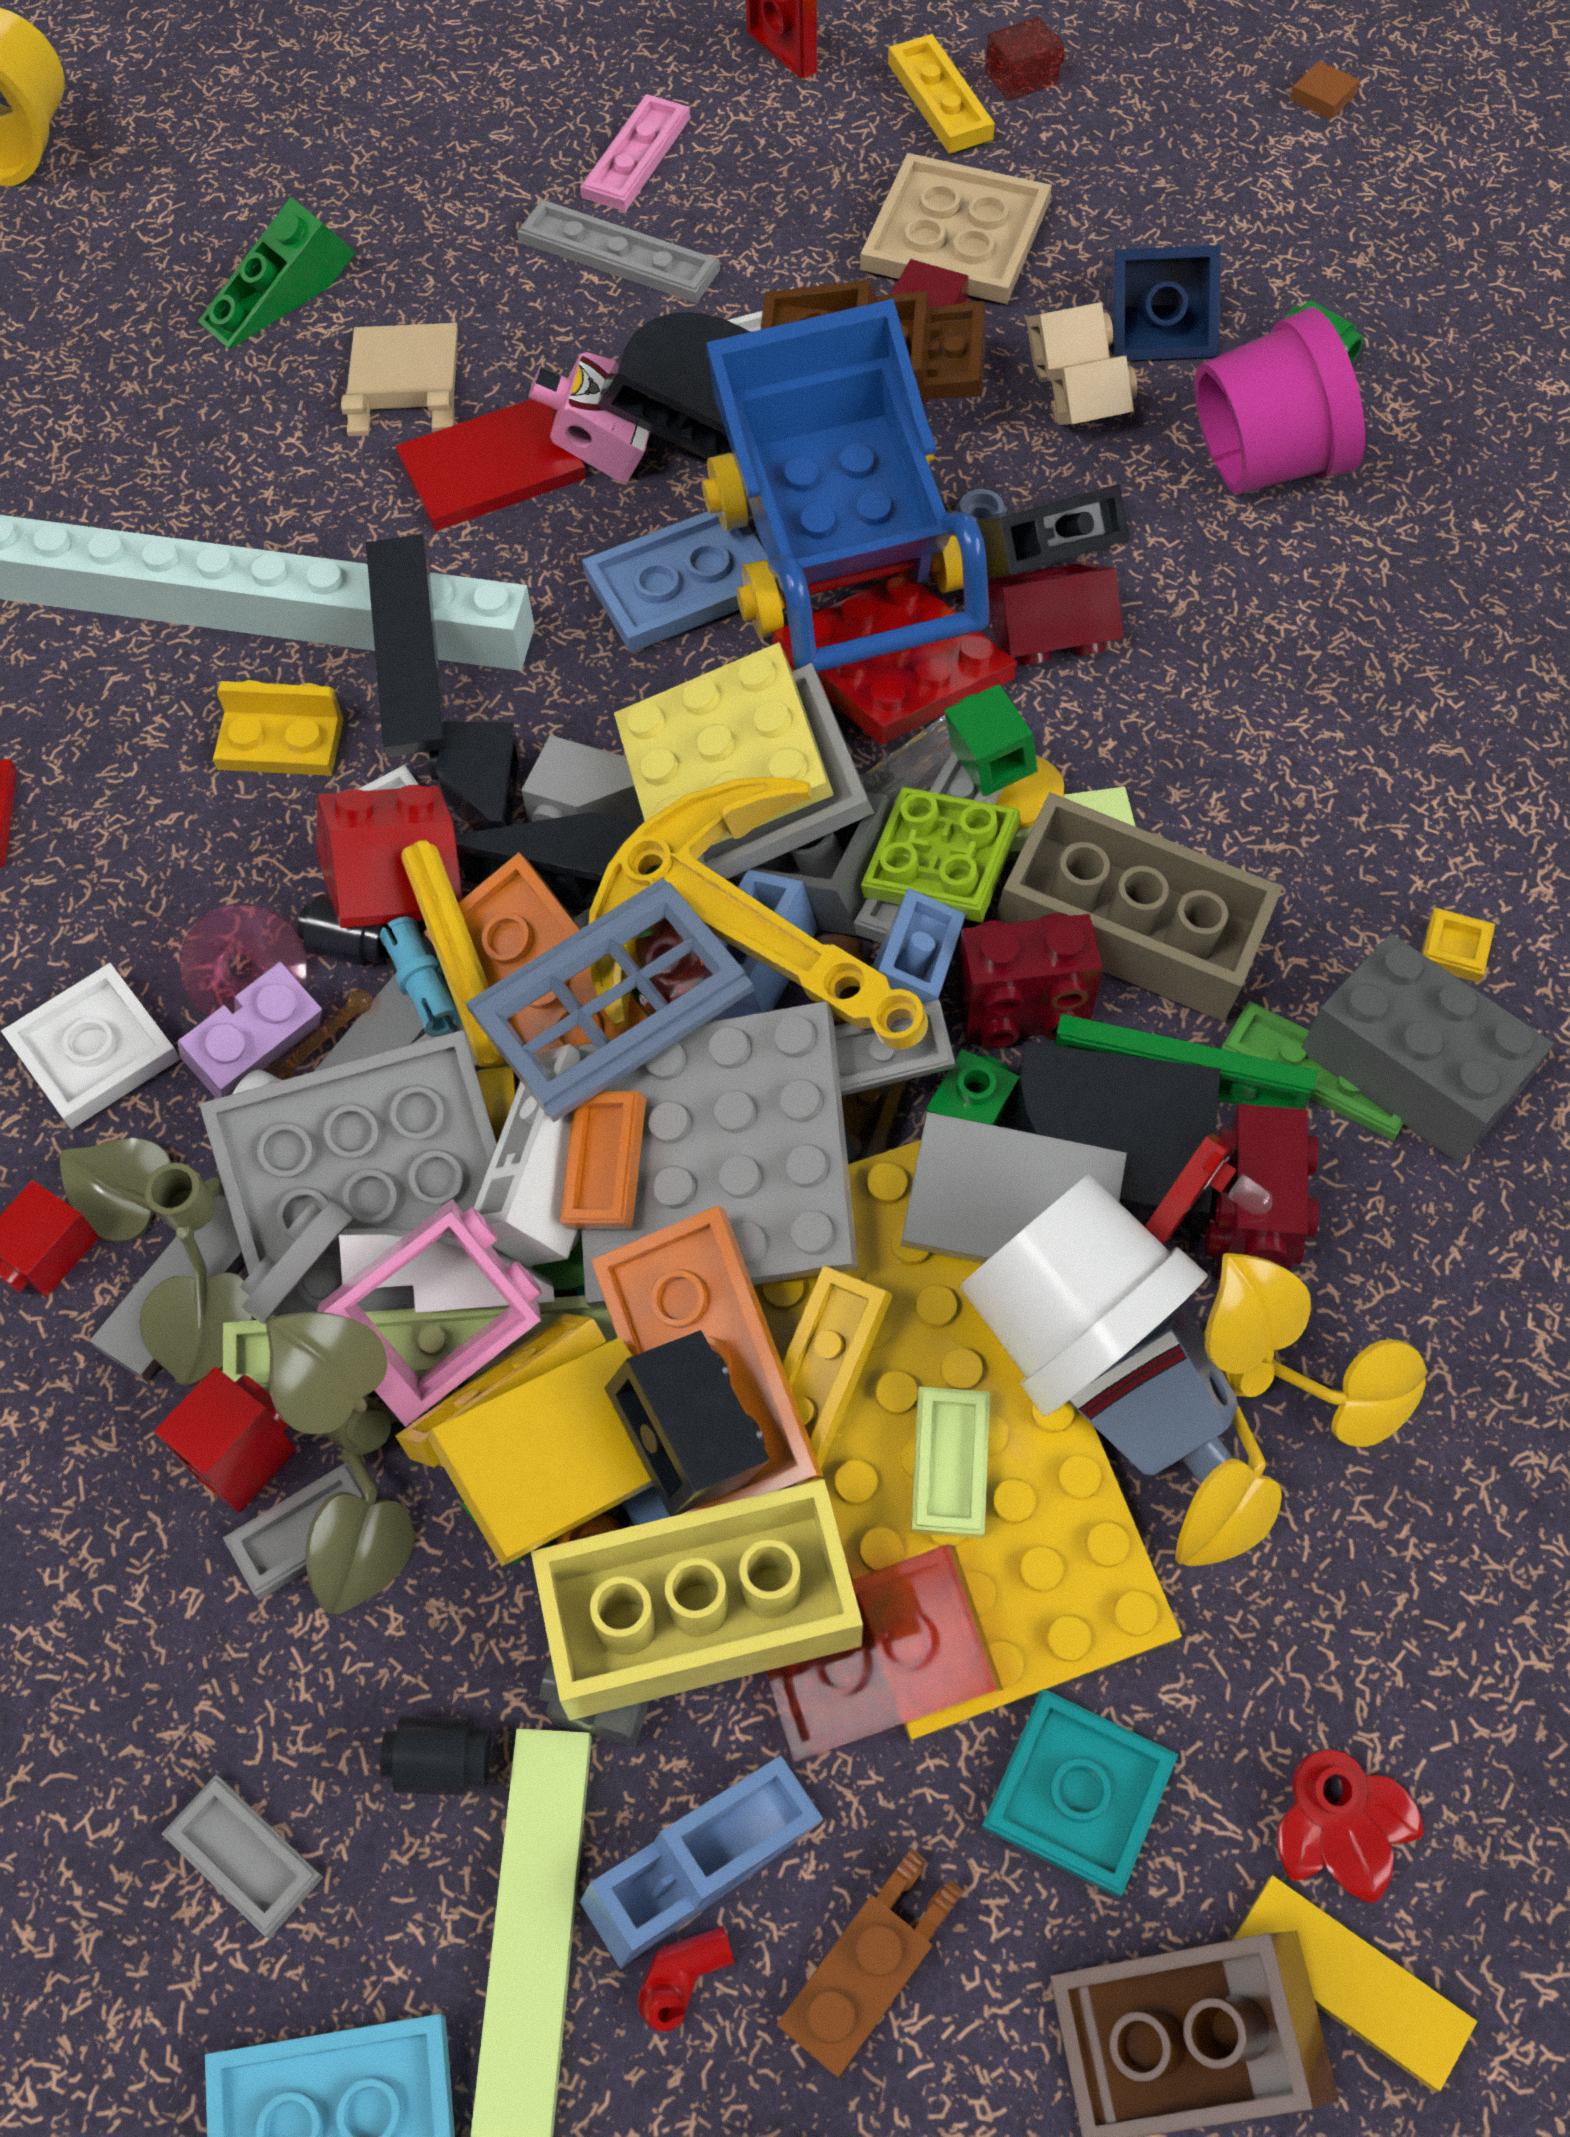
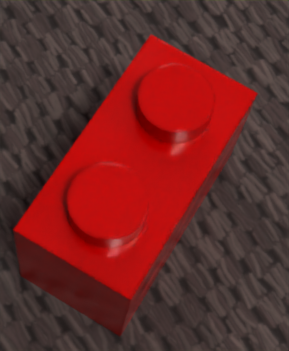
[153,1366,297,1514]

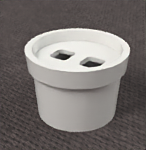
[959,1174,1208,1417]

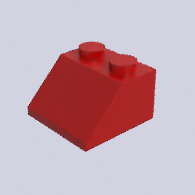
[316,785,463,928]

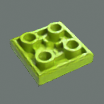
[861,786,1021,923]

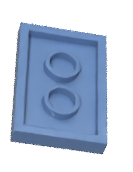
[582,511,777,653]

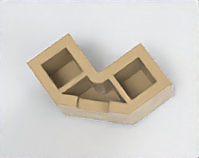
[1026,302,1138,425]

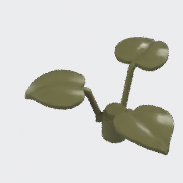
[60,1138,254,1386]
[266,1312,514,1614]

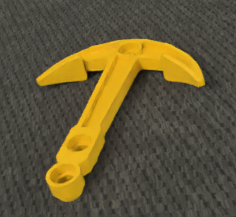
[589,777,928,1050]

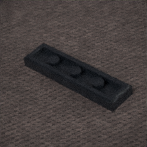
[366,534,447,757]

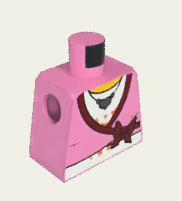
[528,352,650,482]

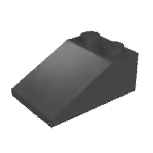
[727,792,893,936]

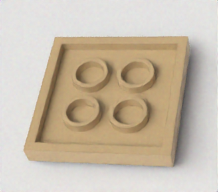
[860,153,1052,304]

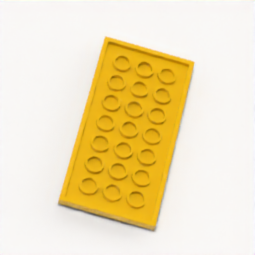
[753,1140,1182,1741]

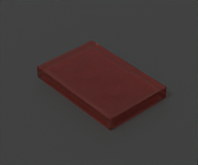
[767,1544,1003,1762]

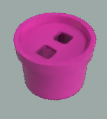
[1194,307,1365,495]

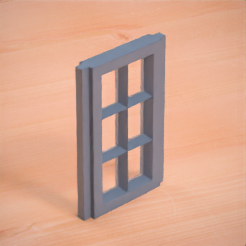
[466,877,754,1122]

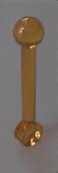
[266,989,373,1080]

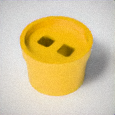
[0,8,65,186]

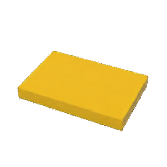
[427,1337,654,1567]

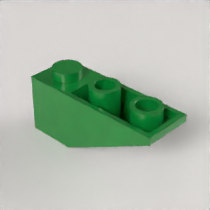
[198,197,356,349]

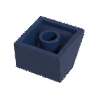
[1105,245,1221,360]

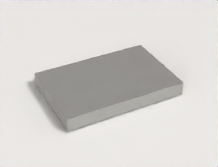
[900,1112,1127,1264]

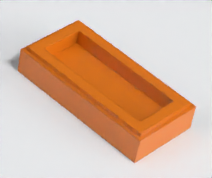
[560,1091,646,1229]

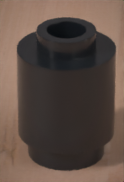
[297,894,394,966]
[380,1716,492,1796]

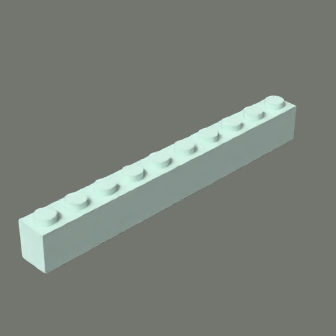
[0,515,535,671]

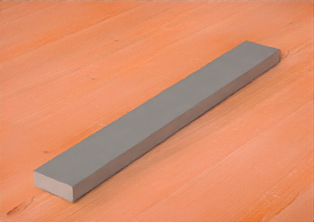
[90,972,452,1382]

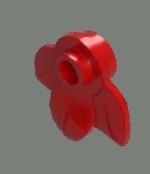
[1276,1749,1424,1903]

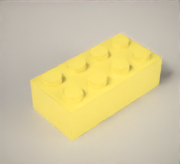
[531,1479,863,1721]

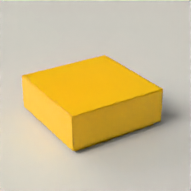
[1421,907,1496,983]

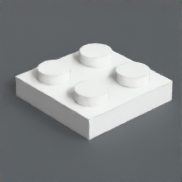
[1,963,180,1129]

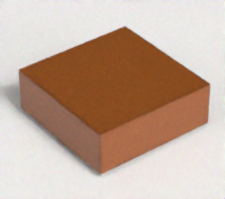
[1290,61,1360,119]

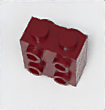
[956,913,1102,1048]
[1204,1104,1319,1279]

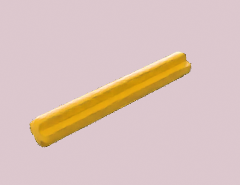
[401,840,507,1069]

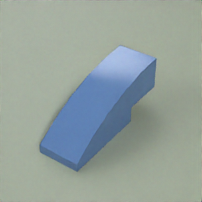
[580,1755,823,1969]

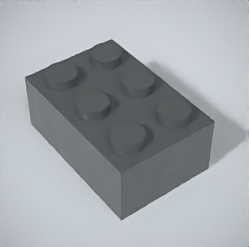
[1301,933,1554,1164]

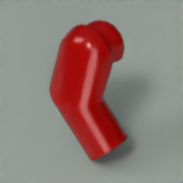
[638,1925,735,2033]

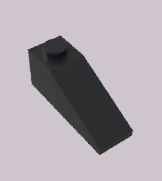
[976,484,1130,579]
[455,812,657,909]

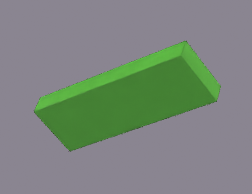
[1221,1001,1403,1141]

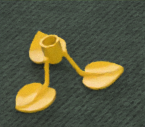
[1175,1253,1428,1566]

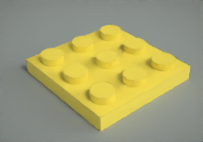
[614,642,834,846]

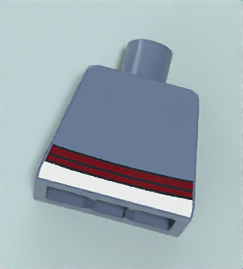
[1069,1305,1238,1484]

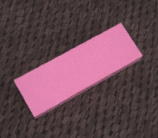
[580,94,690,212]

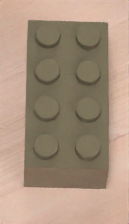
[994,792,1283,1022]

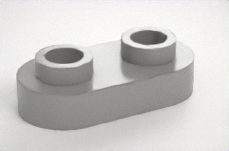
[240,1200,353,1324]

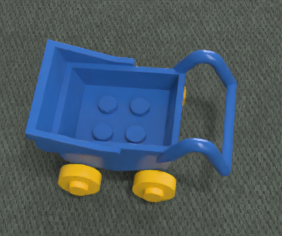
[702,299,989,672]

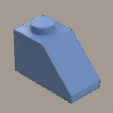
[872,888,966,1004]

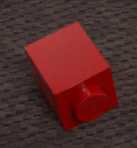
[0,1180,99,1298]

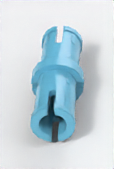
[379,917,462,1037]

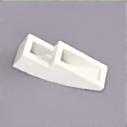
[339,1228,554,1313]

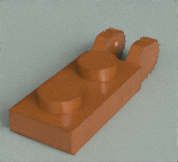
[776,1848,964,2079]

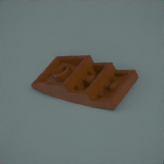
[760,280,987,399]

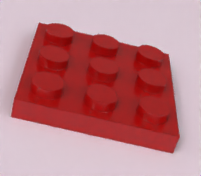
[772,572,1017,745]

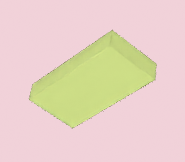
[910,1386,990,1539]

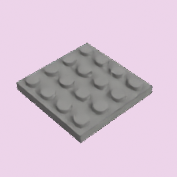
[574,1001,859,1309]
[199,1030,533,1318]

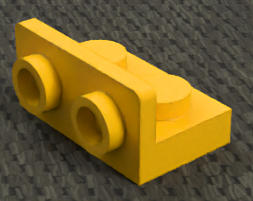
[213,680,344,776]

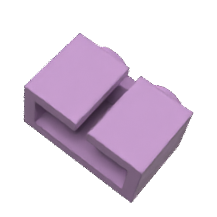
[178,962,322,1099]

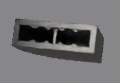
[597,312,751,460]
[1014,1042,1220,1241]

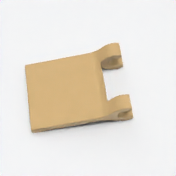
[341,323,458,437]

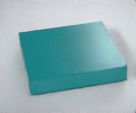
[981,1689,1178,1898]

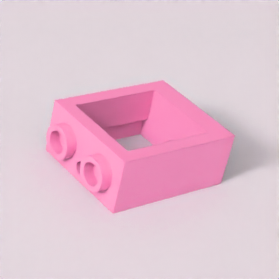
[317,1199,542,1427]

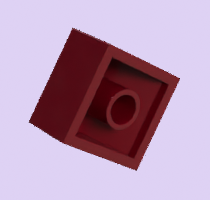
[988,561,1123,665]

